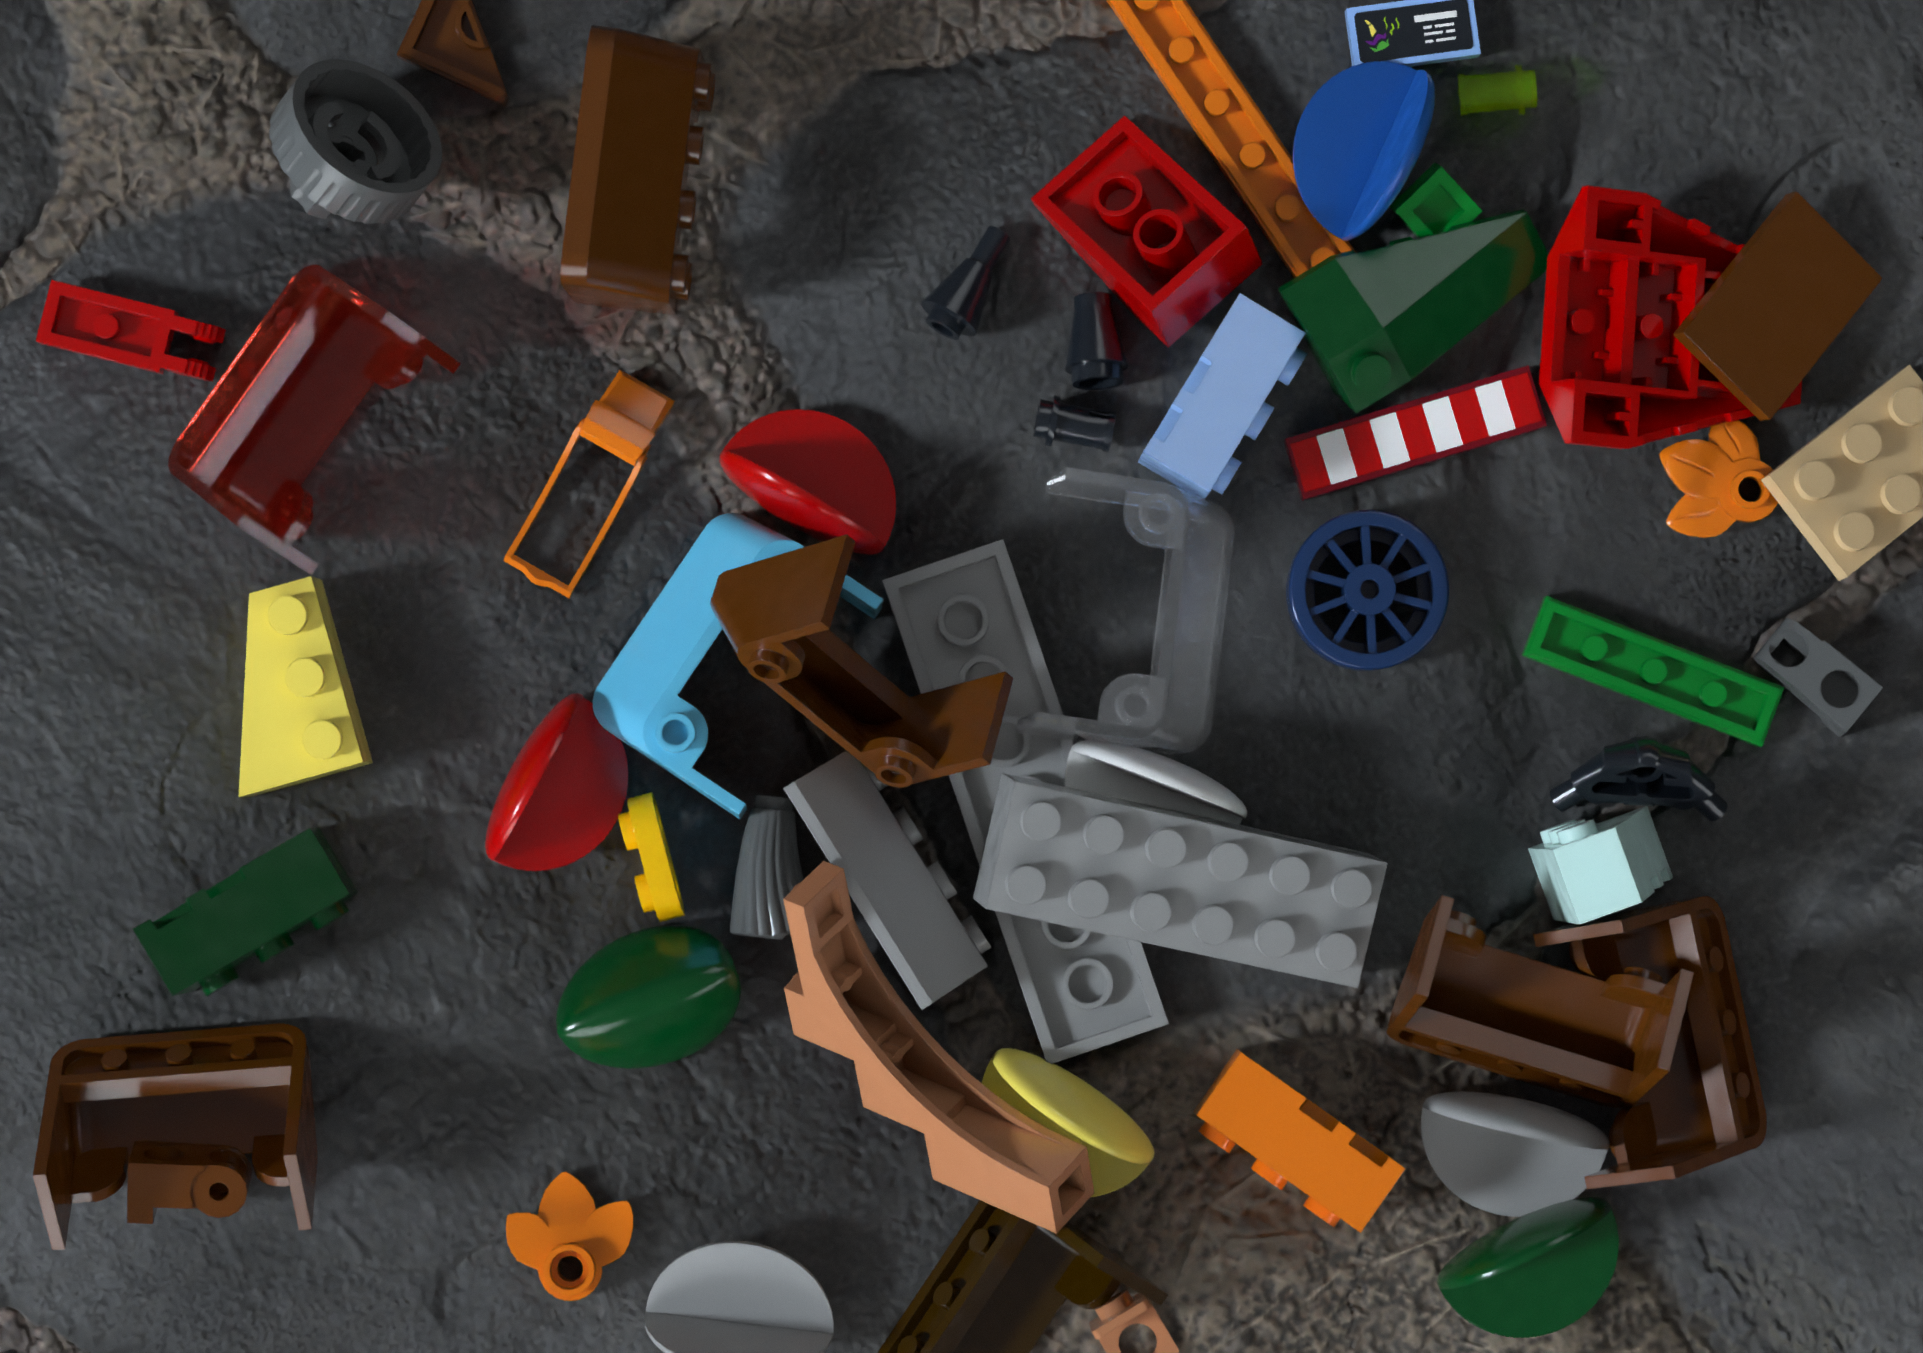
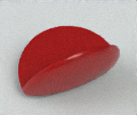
[719,409,896,555]
[485,693,628,871]

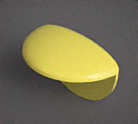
[982,1048,1154,1197]

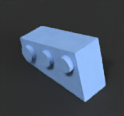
[1138,293,1308,501]

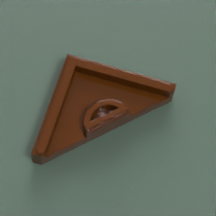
[397,0,509,106]

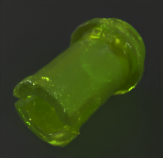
[1458,64,1537,116]

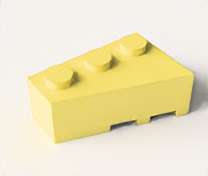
[239,576,373,798]

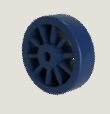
[1286,510,1449,671]

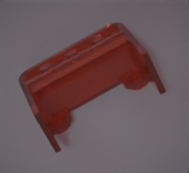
[168,264,461,575]

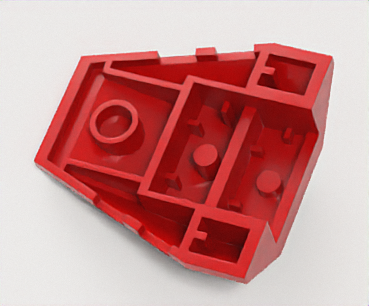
[1539,185,1802,450]

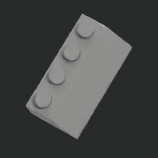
[783,750,992,1010]

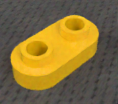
[618,792,685,922]

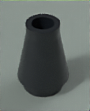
[1065,292,1129,390]

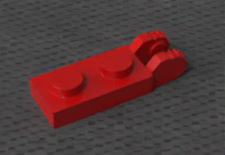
[36,280,226,382]

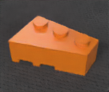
[1193,1049,1405,1233]

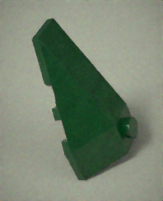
[1278,209,1548,413]

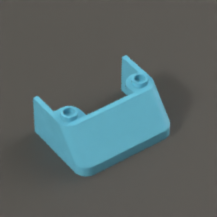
[593,513,883,819]

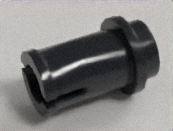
[1033,395,1116,452]

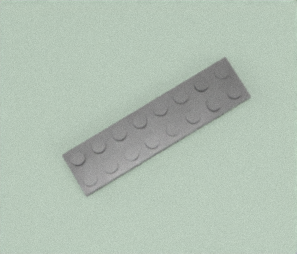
[882,539,1169,1064]

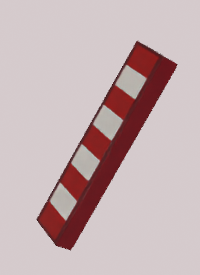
[1284,365,1547,501]

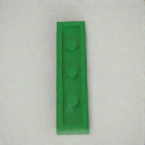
[1521,596,1785,747]

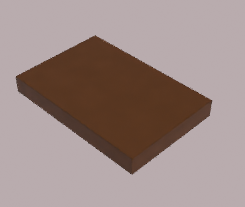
[1673,191,1883,421]

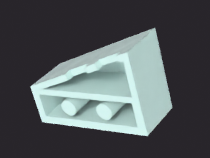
[1528,806,1673,925]

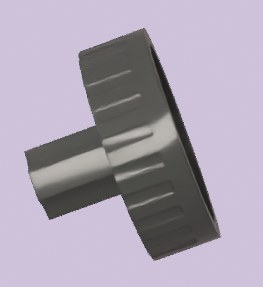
[269,59,442,224]

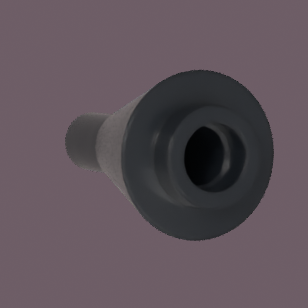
[921,226,1010,340]

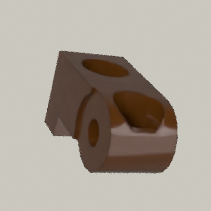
[127,1141,252,1224]

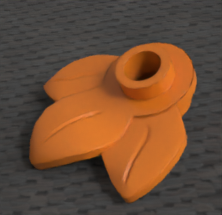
[1659,420,1778,538]
[506,1171,634,1301]

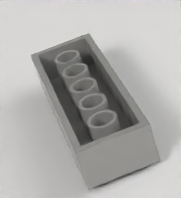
[973,773,1388,988]

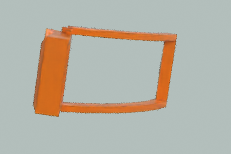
[503,370,675,598]

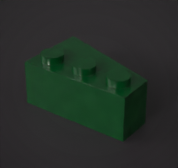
[133,827,358,997]

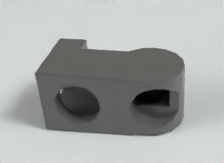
[1754,618,1883,737]

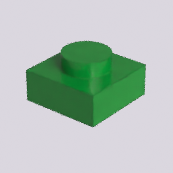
[1389,163,1482,238]

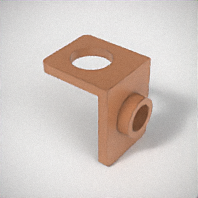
[1089,1289,1179,1353]

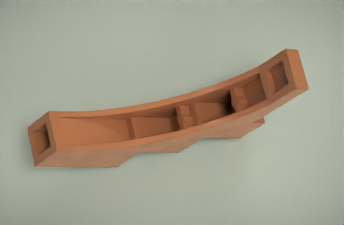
[783,861,1094,1234]

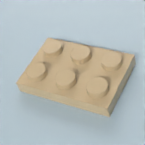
[1761,365,1923,581]

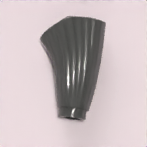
[729,795,804,940]

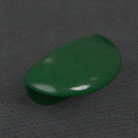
[556,925,741,1069]
[1437,1197,1619,1338]

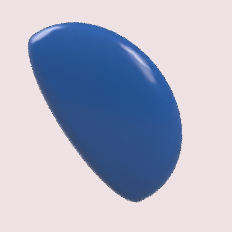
[1293,61,1436,241]

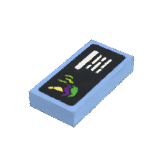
[1345,0,1481,67]

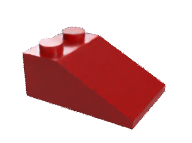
[1031,115,1263,348]

